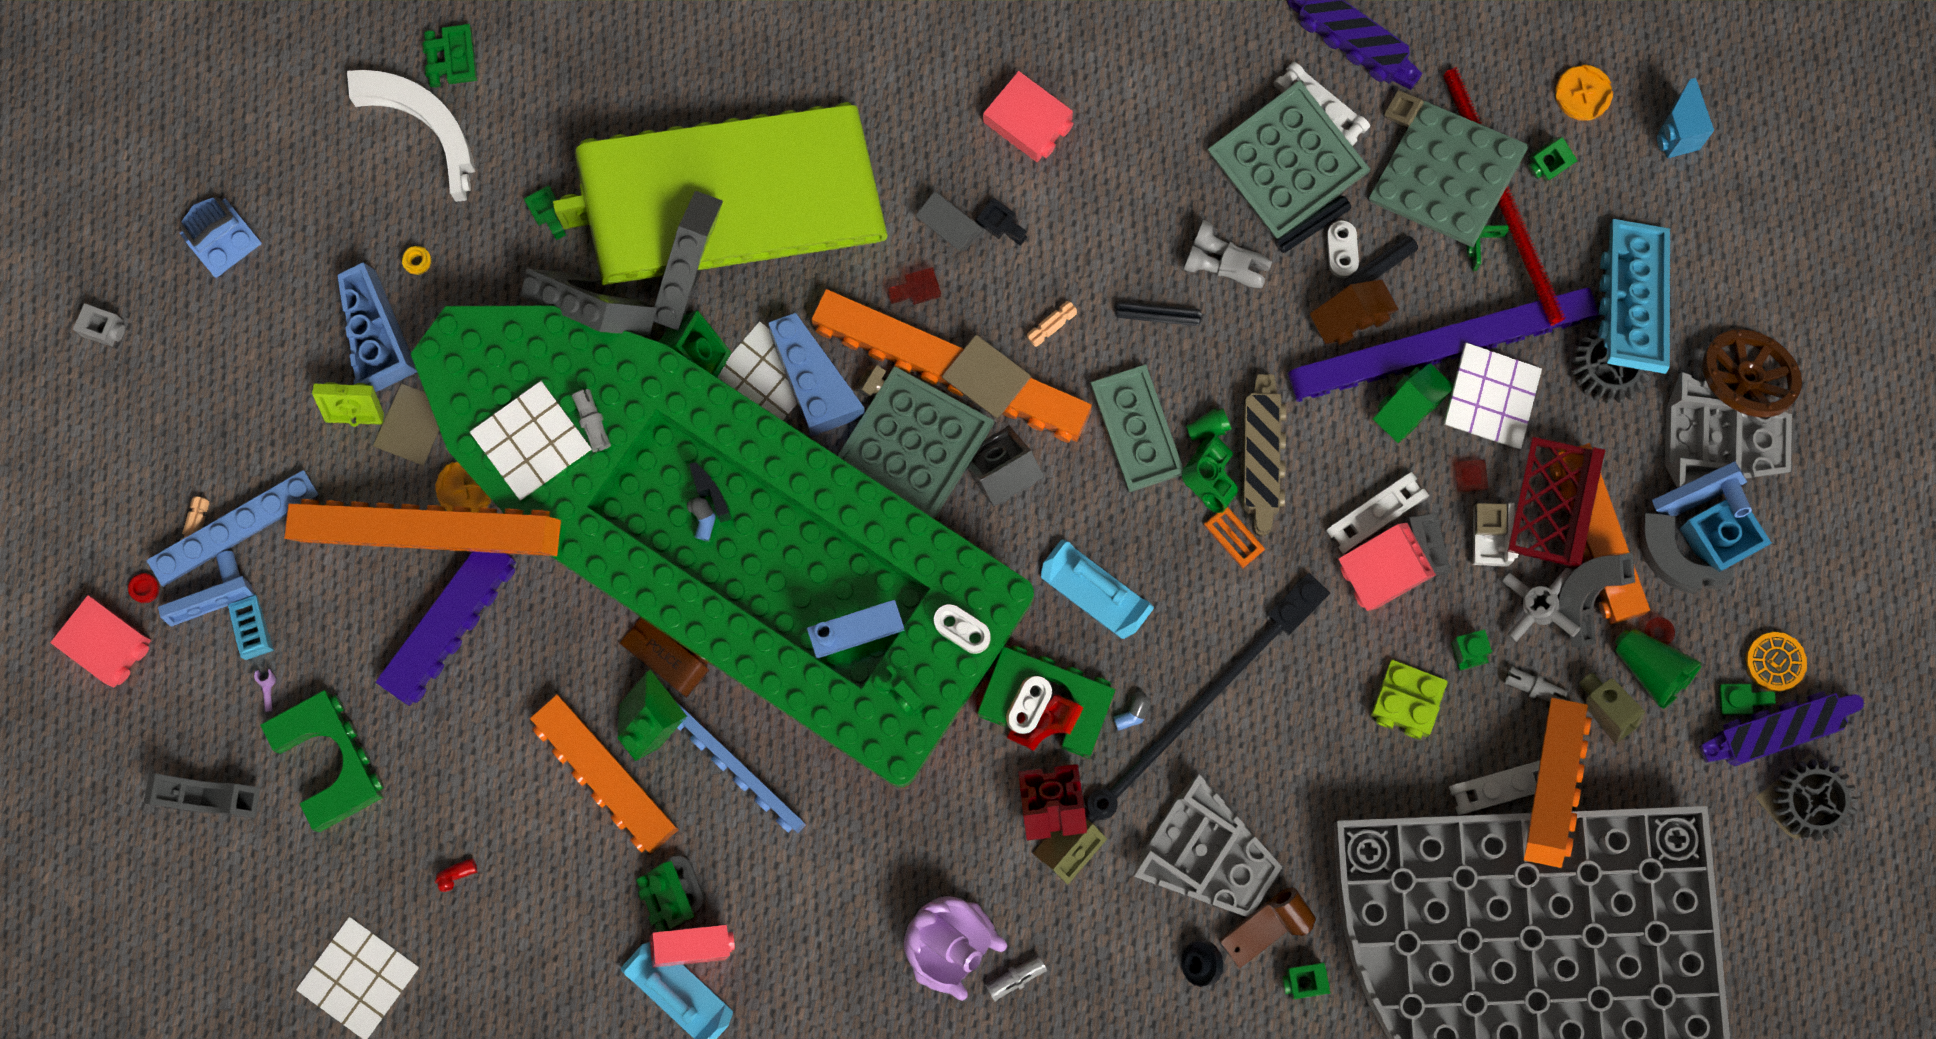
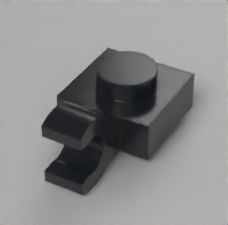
[976,198,1028,246]

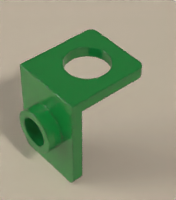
[1466,225,1509,271]

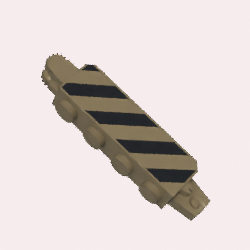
[1242,374,1286,537]

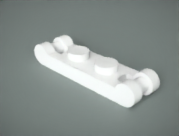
[1273,62,1370,146]
[1326,472,1430,555]
[1449,760,1540,816]

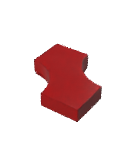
[1007,695,1084,751]

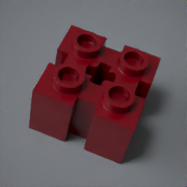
[1018,764,1087,841]

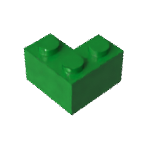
[1373,363,1454,443]

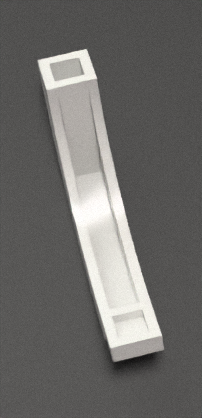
[347,70,476,202]

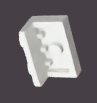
[1473,503,1519,566]

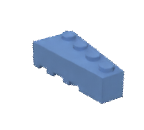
[338,262,417,392]
[768,313,864,437]

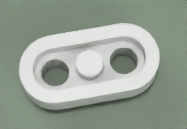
[1327,221,1359,278]
[934,604,991,654]
[1006,676,1052,734]

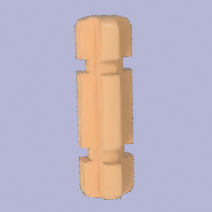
[1027,301,1077,347]
[180,496,209,541]

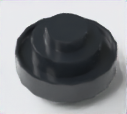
[1181,940,1224,987]

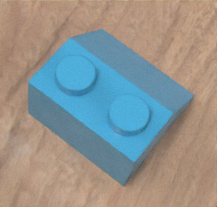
[1657,78,1714,158]
[1680,499,1772,572]

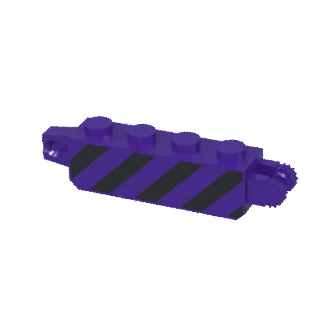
[1287,0,1423,90]
[1699,691,1865,766]

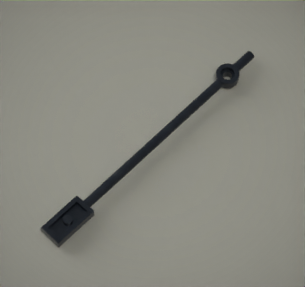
[1085,573,1330,824]

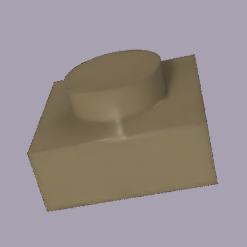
[1384,90,1424,127]
[854,365,886,396]
[1475,503,1507,536]

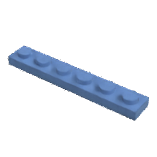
[146,470,319,587]
[676,702,806,833]

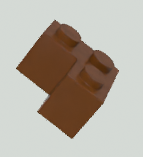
[1310,279,1399,345]

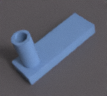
[1652,461,1752,518]
[158,551,254,626]
[807,600,905,658]

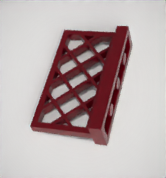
[1507,437,1605,569]

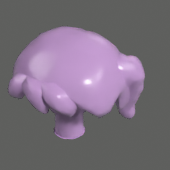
[904,896,1007,1001]

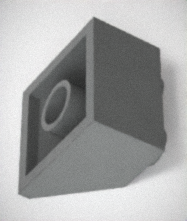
[967,426,1044,507]

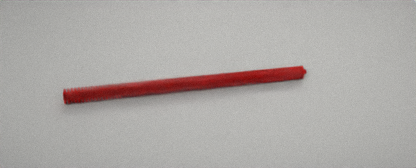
[1443,67,1566,326]

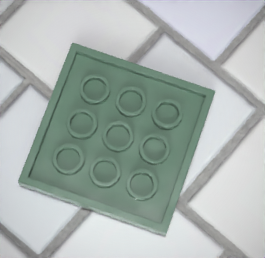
[1208,80,1370,239]
[1369,101,1528,247]
[838,366,994,519]

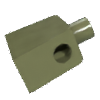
[1579,672,1645,745]

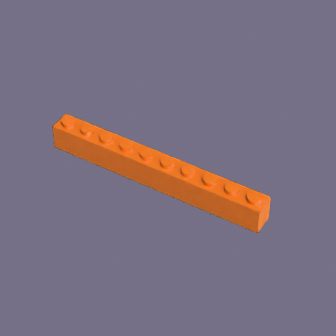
[811,289,1092,443]
[284,499,561,556]

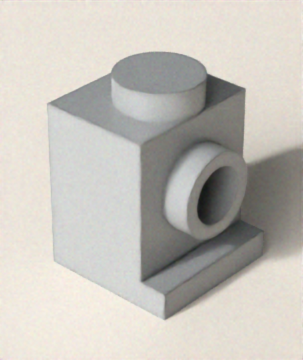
[73,303,125,347]

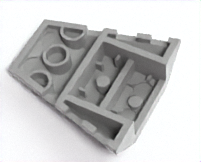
[1665,372,1792,488]
[1133,774,1282,917]

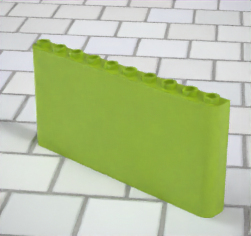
[575,102,888,285]

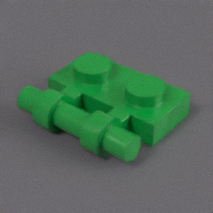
[422,24,478,88]
[636,861,694,932]

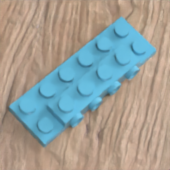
[1598,219,1670,374]

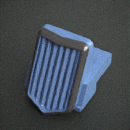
[180,197,262,278]

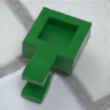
[524,186,566,241]
[874,665,925,714]
[1719,684,1776,716]

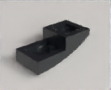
[689,462,732,523]

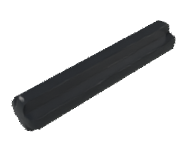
[1275,196,1351,253]
[1343,236,1418,288]
[1116,301,1202,326]

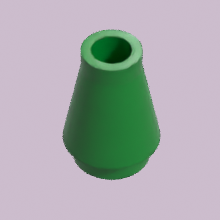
[1186,408,1232,442]

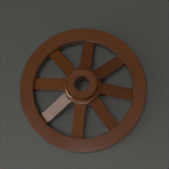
[1702,330,1802,417]

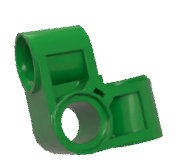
[1182,433,1238,513]

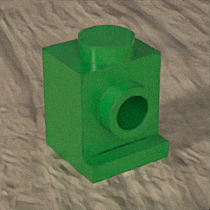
[1528,137,1578,181]
[1451,629,1492,671]
[1282,963,1331,1000]

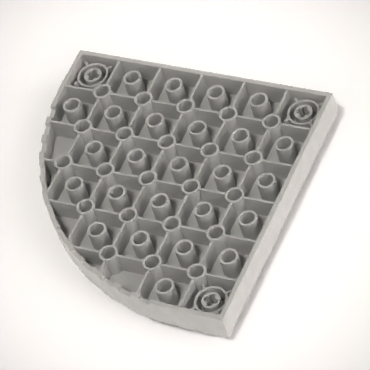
[1333,806,1730,1039]

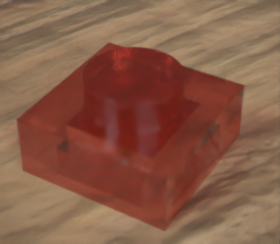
[1454,460,1488,492]

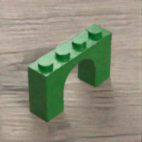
[978,645,1116,760]
[260,690,384,833]

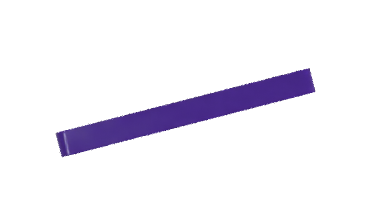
[1287,288,1600,402]

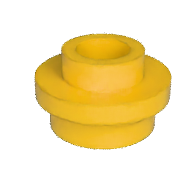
[402,246,431,275]

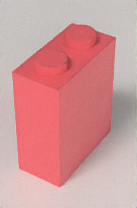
[983,71,1074,162]
[1339,523,1436,611]
[50,595,151,688]
[649,925,735,968]

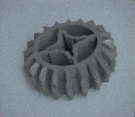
[1572,329,1651,404]
[1772,759,1858,842]

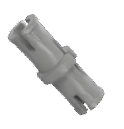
[572,389,611,452]
[1504,666,1568,702]
[985,954,1047,1002]

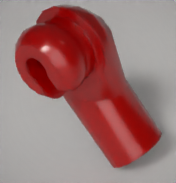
[435,858,478,892]

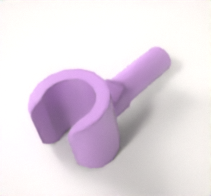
[254,669,276,712]

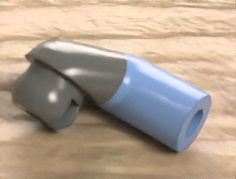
[687,497,716,541]
[1113,691,1150,731]

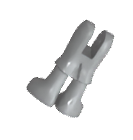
[1183,220,1272,288]

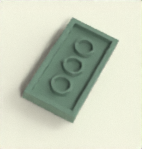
[1090,364,1183,493]

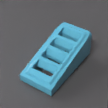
[228,595,274,660]

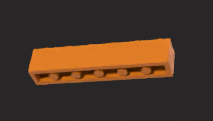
[1549,443,1650,625]
[530,695,679,854]
[1524,698,1592,868]

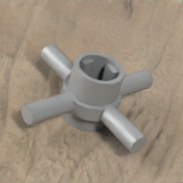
[1503,568,1580,642]

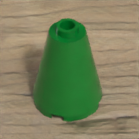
[1615,629,1702,709]

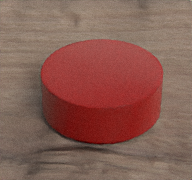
[128,573,160,603]

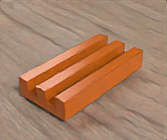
[1204,507,1265,569]

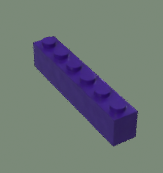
[375,552,516,706]

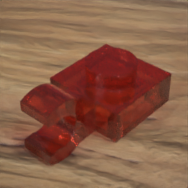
[888,267,941,305]

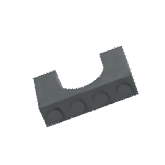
[653,191,723,330]
[520,268,657,336]

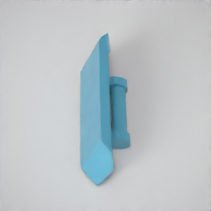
[1041,539,1154,639]
[621,942,733,1039]

